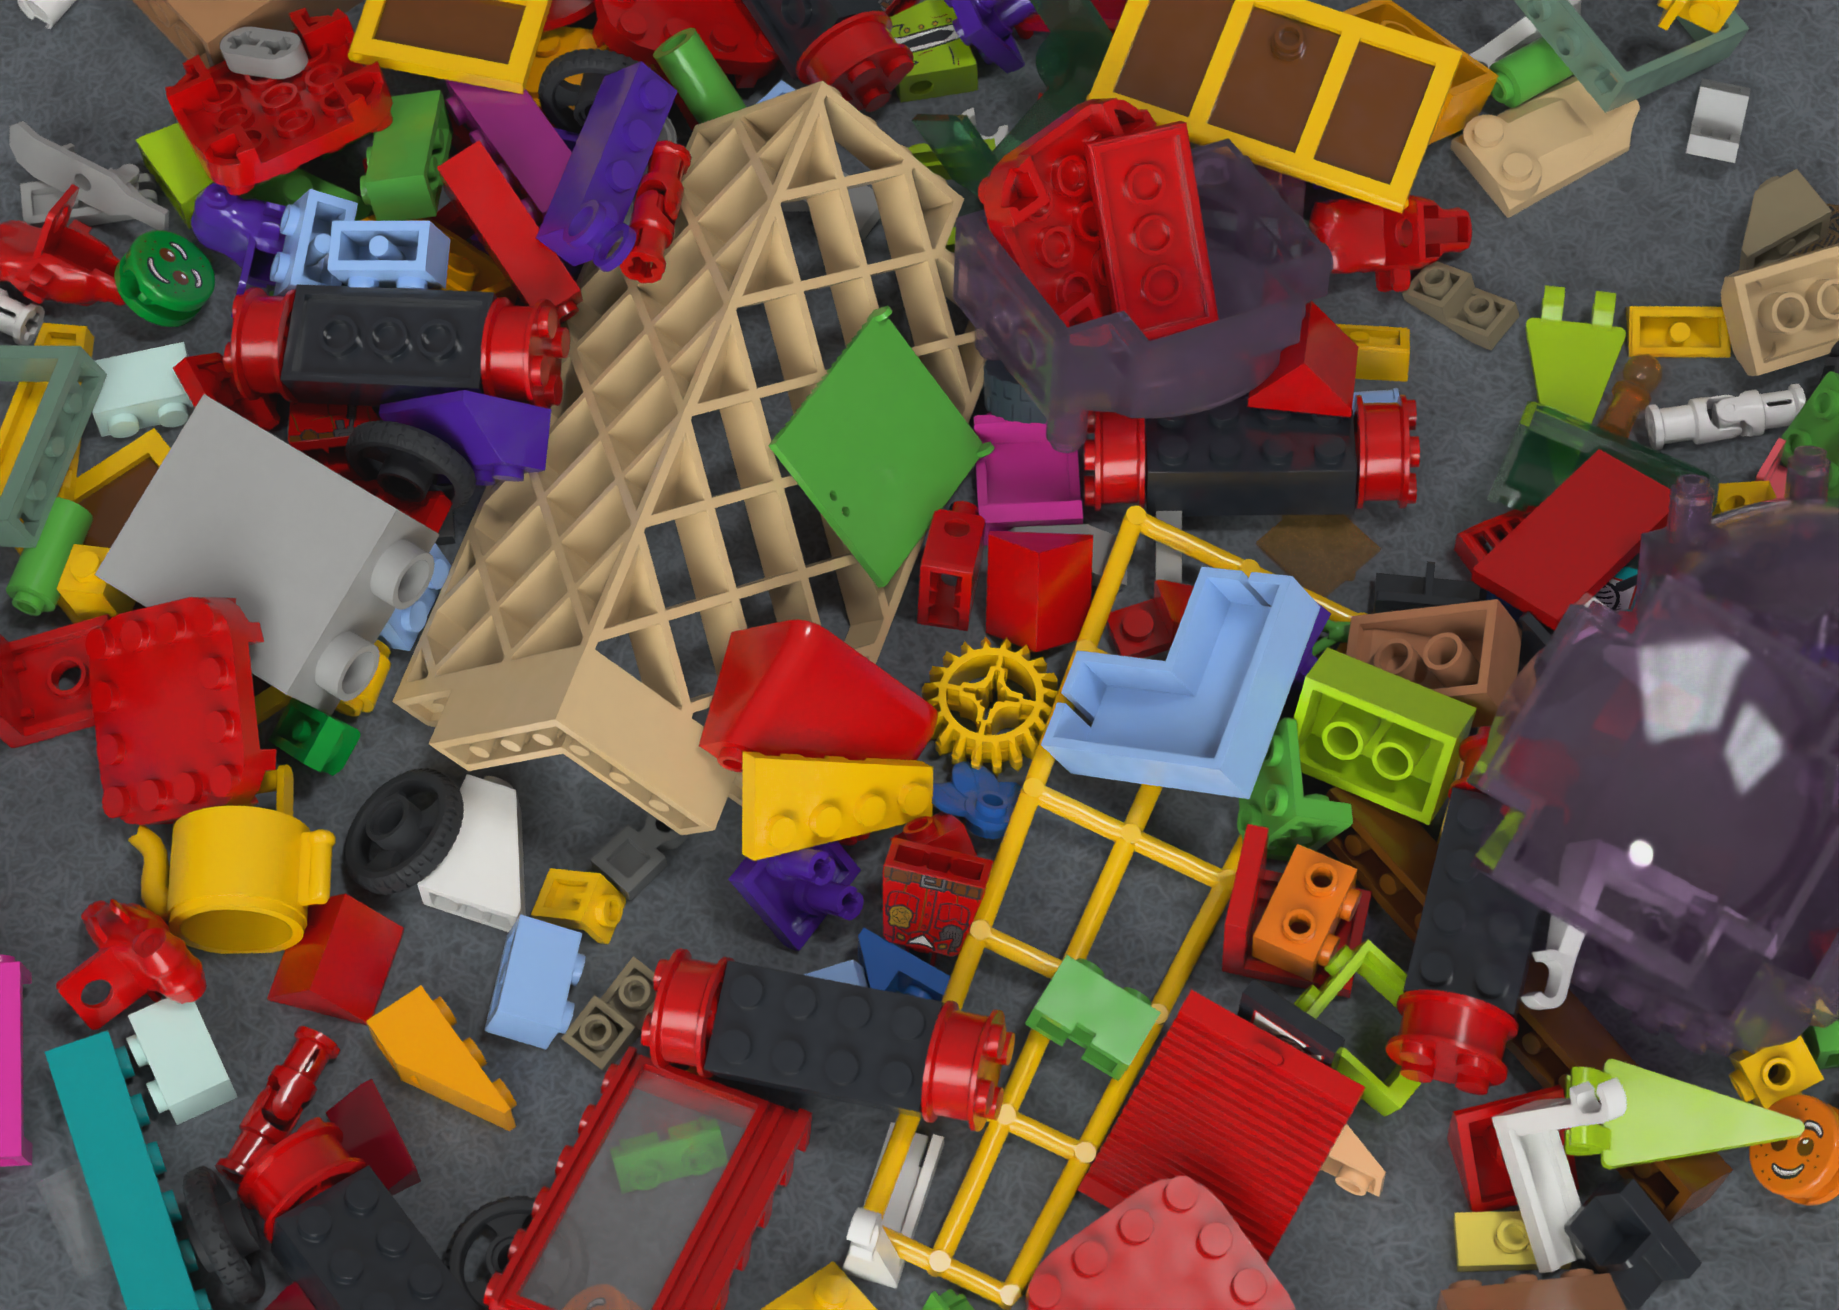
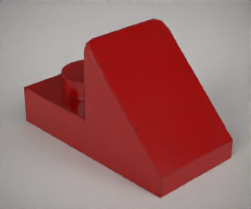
[1106,579,1194,658]

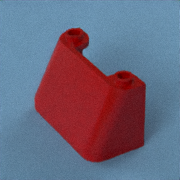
[699,619,939,846]

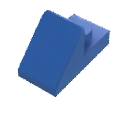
[858,928,951,1001]

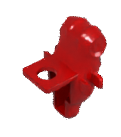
[0,184,126,307]
[1309,195,1472,292]
[56,899,207,1030]

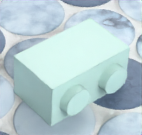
[92,342,195,438]
[126,998,237,1125]

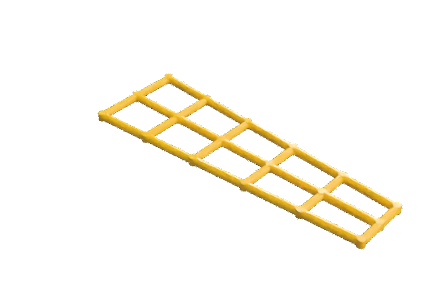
[863,505,1368,1310]

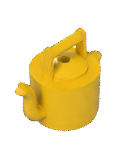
[128,764,336,954]

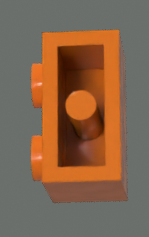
[1252,844,1362,982]

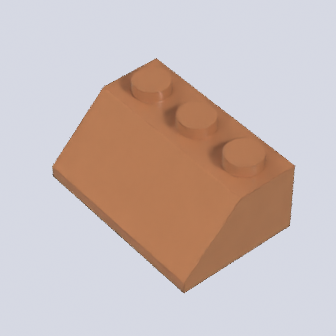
[1437,1269,1626,1310]

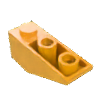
[366,985,517,1131]

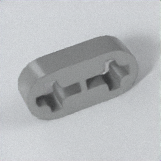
[220,27,308,79]
[1155,511,1182,584]

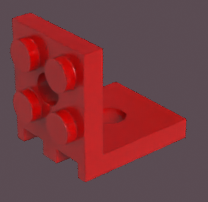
[0,614,111,748]
[1222,824,1372,998]

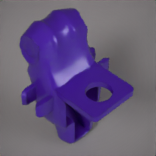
[191,183,344,318]

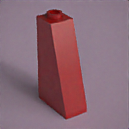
[437,140,583,325]

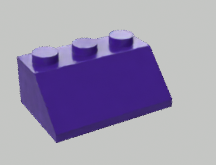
[379,390,551,486]

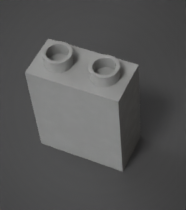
[95,394,440,715]

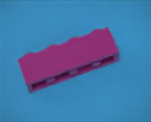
[445,80,572,227]

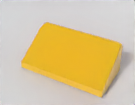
[1626,306,1731,358]
[1336,324,1410,382]

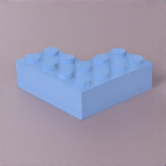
[1041,567,1320,799]

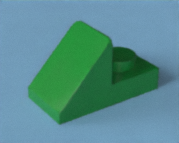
[268,697,361,776]

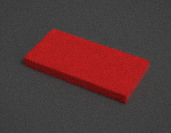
[1083,121,1219,346]
[1471,449,1685,632]

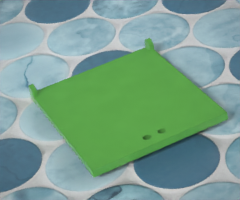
[768,306,995,588]

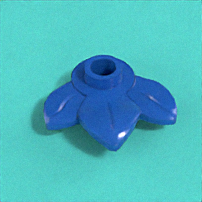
[932,761,1022,839]

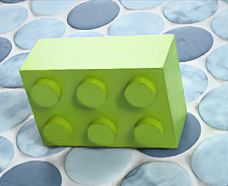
[1293,647,1477,825]

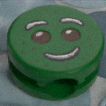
[115,230,215,327]

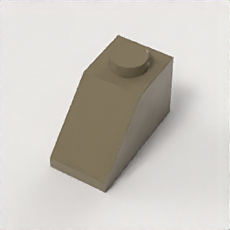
[1739,169,1832,270]

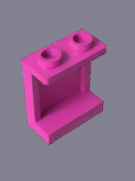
[974,412,1083,546]

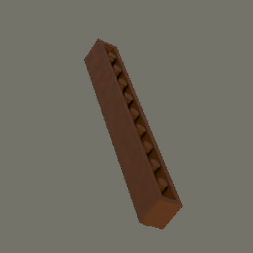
[1326,787,1733,1224]

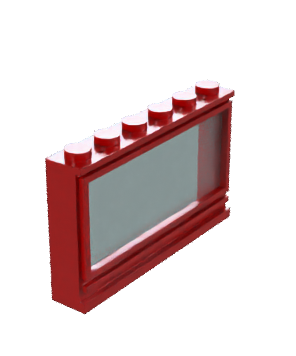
[483,1046,813,1310]

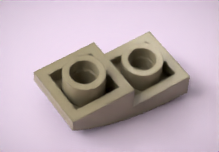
[1402,261,1520,350]
[561,956,657,1072]

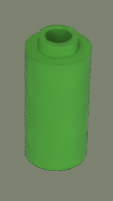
[653,28,747,124]
[1489,36,1574,108]
[6,497,93,616]

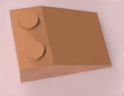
[1346,599,1522,728]

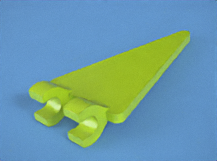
[1525,285,1626,487]
[1564,1059,1805,1169]

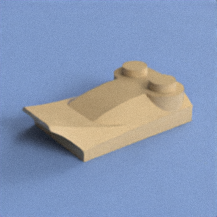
[1451,72,1640,218]
[1721,243,1839,376]

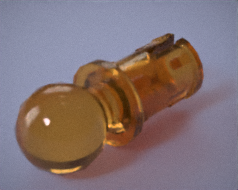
[1597,354,1663,443]

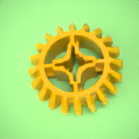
[922,636,1058,777]

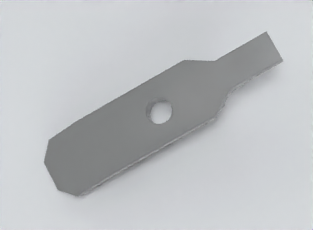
[9,121,169,231]

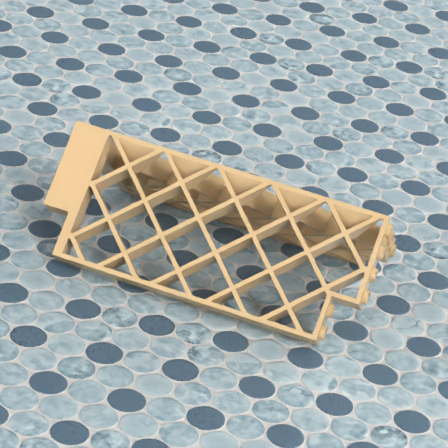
[392,81,1014,835]

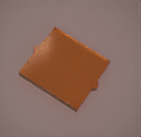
[1256,515,1381,598]

